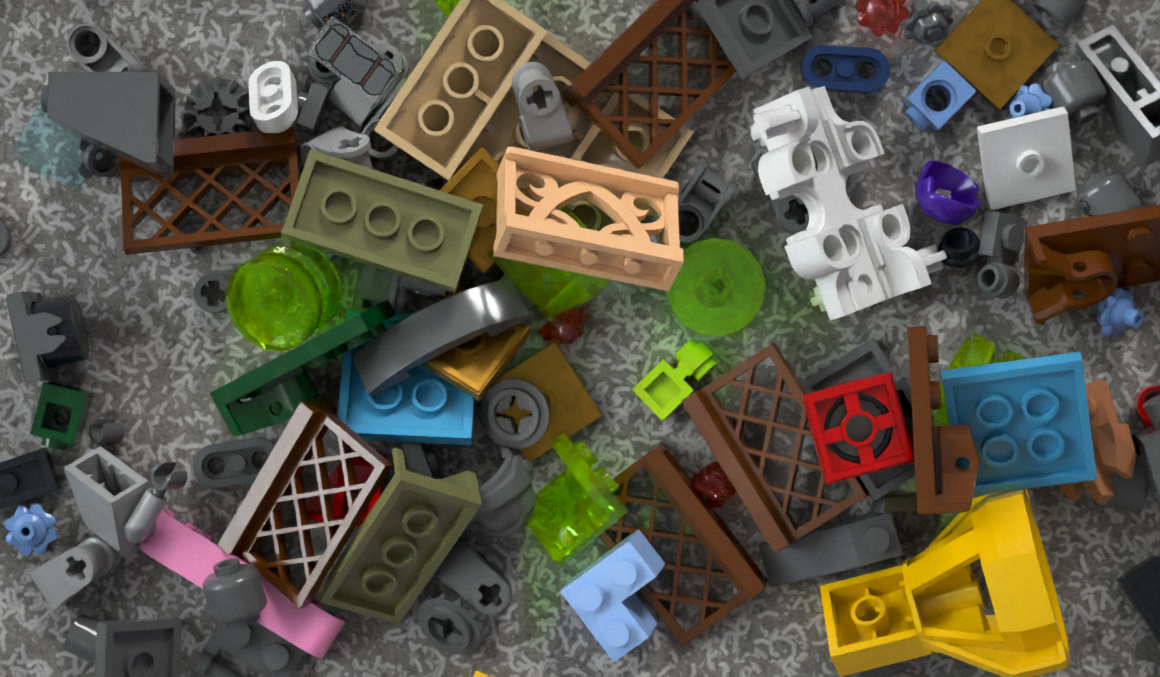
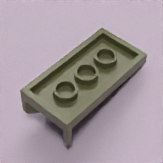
[281,149,483,293]
[318,448,482,624]

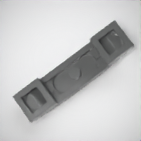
[352,278,531,397]

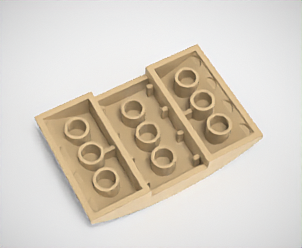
[374,0,694,279]

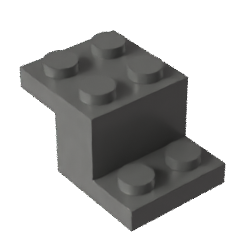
[800,338,915,501]

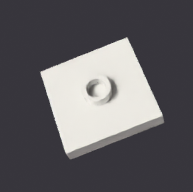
[977,107,1076,210]

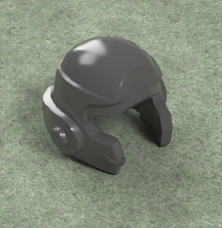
[456,444,536,538]

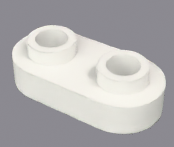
[249,61,298,133]

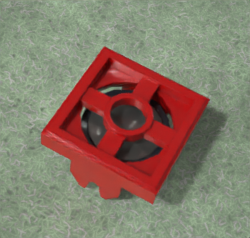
[801,372,915,485]

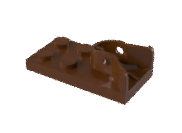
[1024,205,1160,324]
[908,326,979,514]

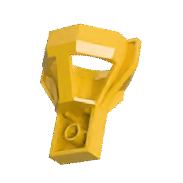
[820,489,1071,677]

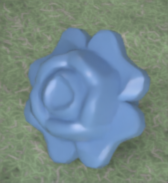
[1006,83,1053,120]
[1096,288,1144,338]
[4,503,58,556]

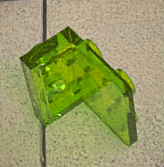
[527,432,628,565]

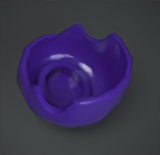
[914,161,981,225]

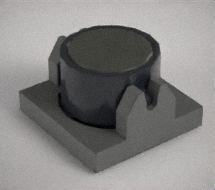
[5,291,89,383]

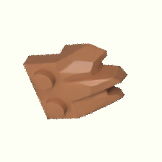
[1059,380,1137,506]

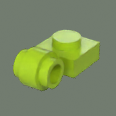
[632,339,717,422]

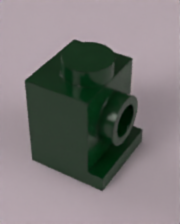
[30,381,94,450]

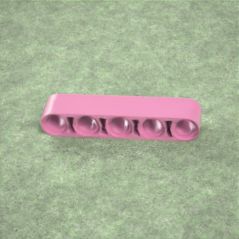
[139,508,346,659]

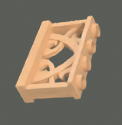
[494,146,684,291]

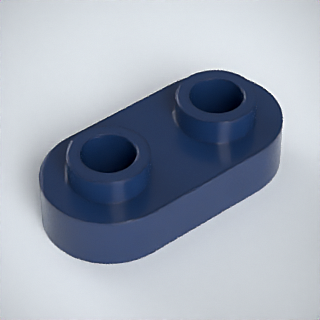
[800,45,890,94]

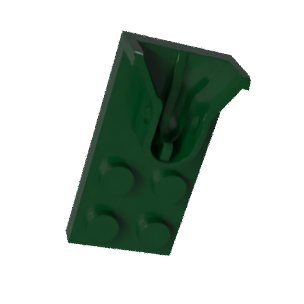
[210,299,396,436]

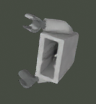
[64,419,188,557]

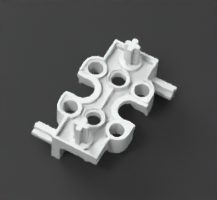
[750,86,947,321]

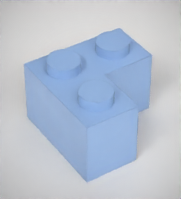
[560,529,665,662]

